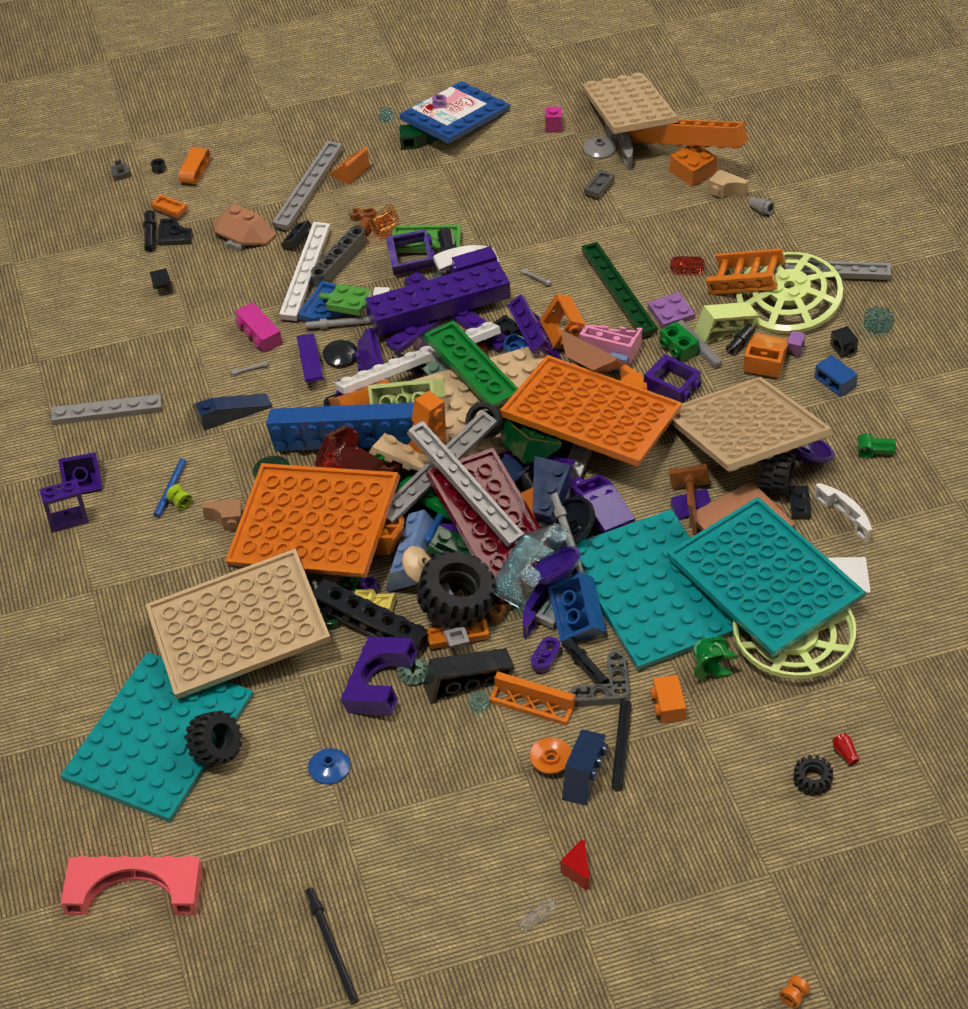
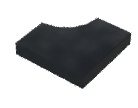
[157,218,193,246]

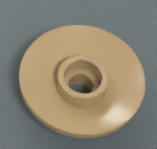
[402,546,432,583]

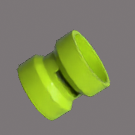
[166,484,193,510]

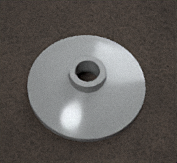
[583,137,616,159]

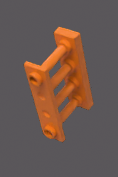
[705,248,786,295]

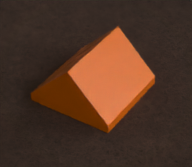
[330,147,370,185]

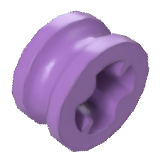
[432,94,447,108]

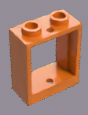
[540,293,585,350]

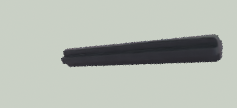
[611,700,631,791]

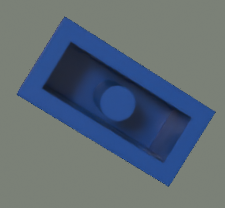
[814,355,858,397]

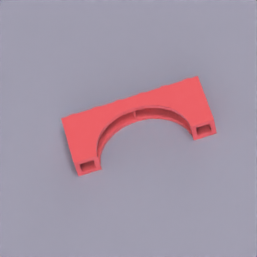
[61,856,203,915]

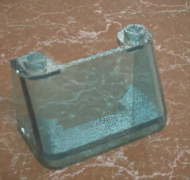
[494,524,571,610]

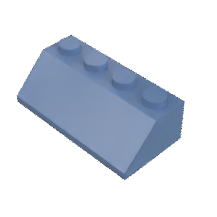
[385,510,434,592]

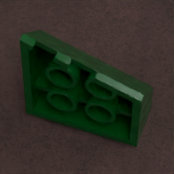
[499,420,562,464]

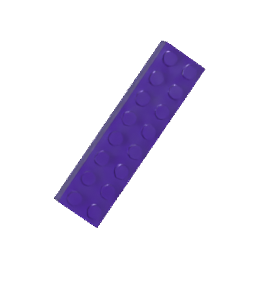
[365,260,511,336]

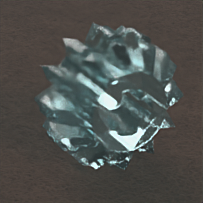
[863,305,894,335]

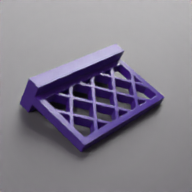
[507,294,563,360]

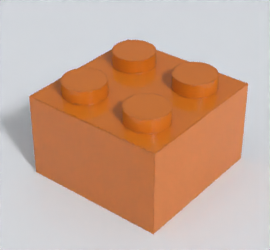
[670,145,717,187]

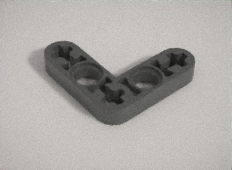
[570,650,629,707]

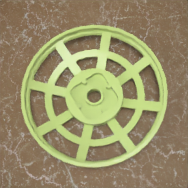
[736,252,843,334]
[733,608,856,679]

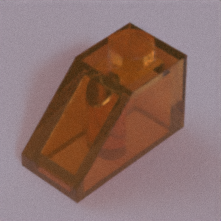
[369,203,399,235]

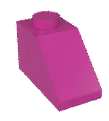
[545,106,562,133]

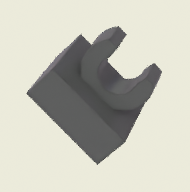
[110,159,131,181]

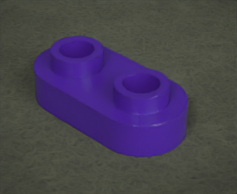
[531,637,560,673]

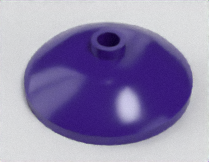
[794,440,835,464]
[527,546,581,586]

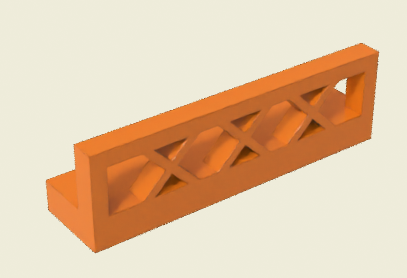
[489,671,575,726]

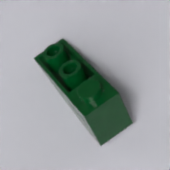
[399,124,440,150]

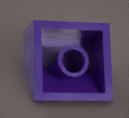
[58,452,103,493]

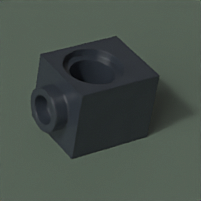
[830,326,858,358]

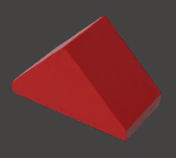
[561,840,589,890]

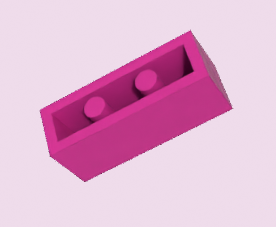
[235,302,282,353]

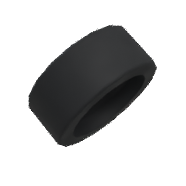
[465,402,504,439]

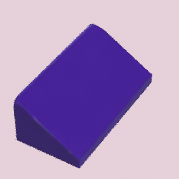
[670,488,711,520]

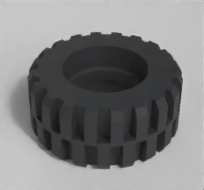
[416,551,497,629]

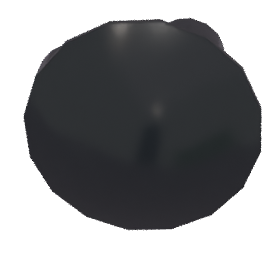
[322,340,358,369]

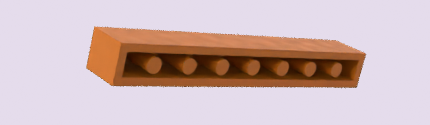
[627,119,748,149]

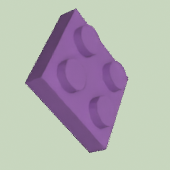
[647,292,695,328]

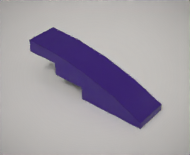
[296,333,323,383]

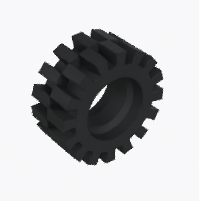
[793,755,833,797]

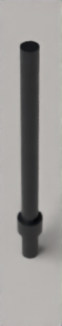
[305,887,359,1005]

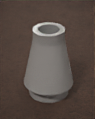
[749,197,775,215]

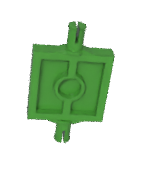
[319,284,371,316]

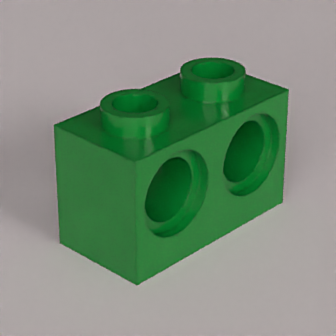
[659,321,700,363]

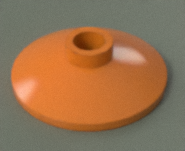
[530,737,572,774]

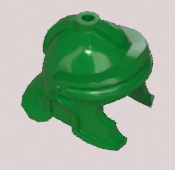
[693,636,739,680]

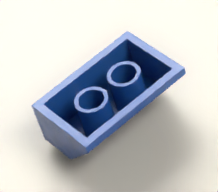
[548,572,606,643]

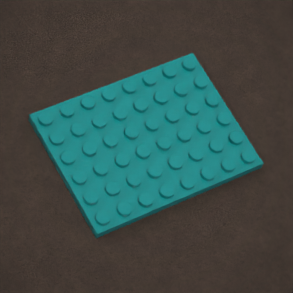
[667,497,866,657]
[576,509,744,671]
[60,652,254,823]

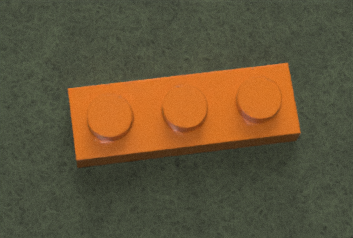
[427,618,490,650]

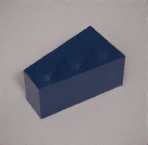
[532,456,574,526]
[562,729,608,806]

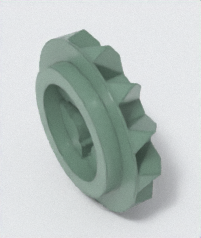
[397,658,428,685]

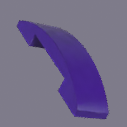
[523,584,553,639]

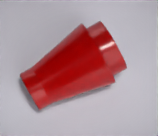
[832,733,860,766]

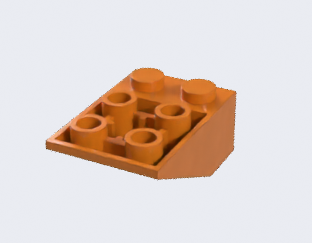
[743,333,789,378]

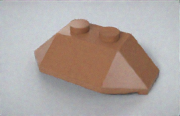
[213,204,276,246]
[561,330,626,374]

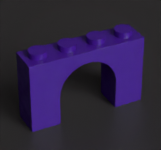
[341,637,418,715]

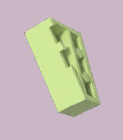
[694,302,759,345]

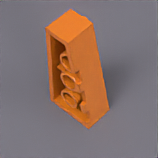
[407,391,447,471]

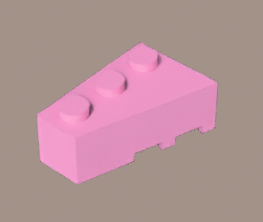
[579,325,643,365]

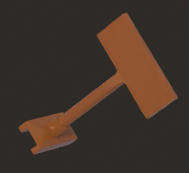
[669,464,710,536]

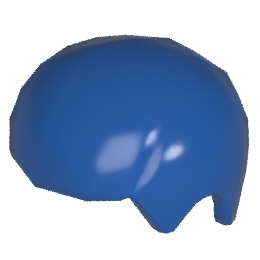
[503,334,528,353]

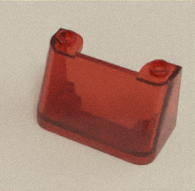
[315,424,406,476]

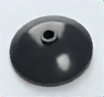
[545,496,595,550]

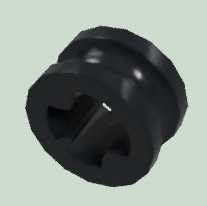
[150,158,166,174]

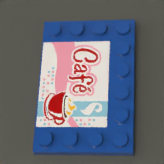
[399,81,510,143]

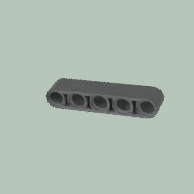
[311,225,366,288]

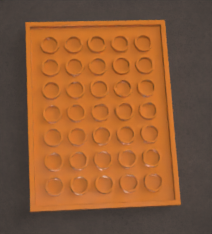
[500,355,682,467]
[225,463,400,578]

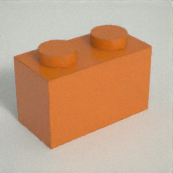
[650,675,686,724]

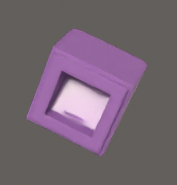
[787,331,805,358]

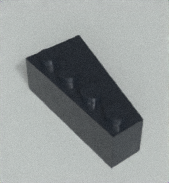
[423,648,515,704]

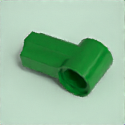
[857,433,896,458]

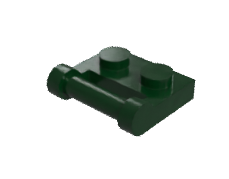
[426,525,470,555]

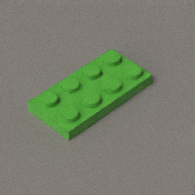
[392,224,461,253]

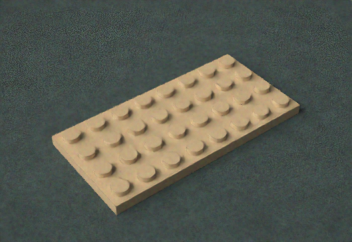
[582,73,678,134]

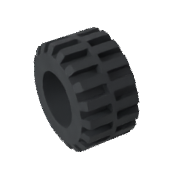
[759,449,796,496]
[185,711,243,766]

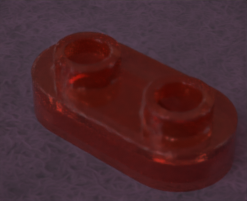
[670,256,705,274]

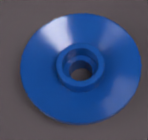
[308,748,350,785]

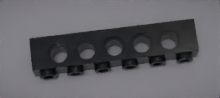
[313,579,428,656]

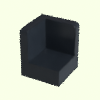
[150,268,173,294]

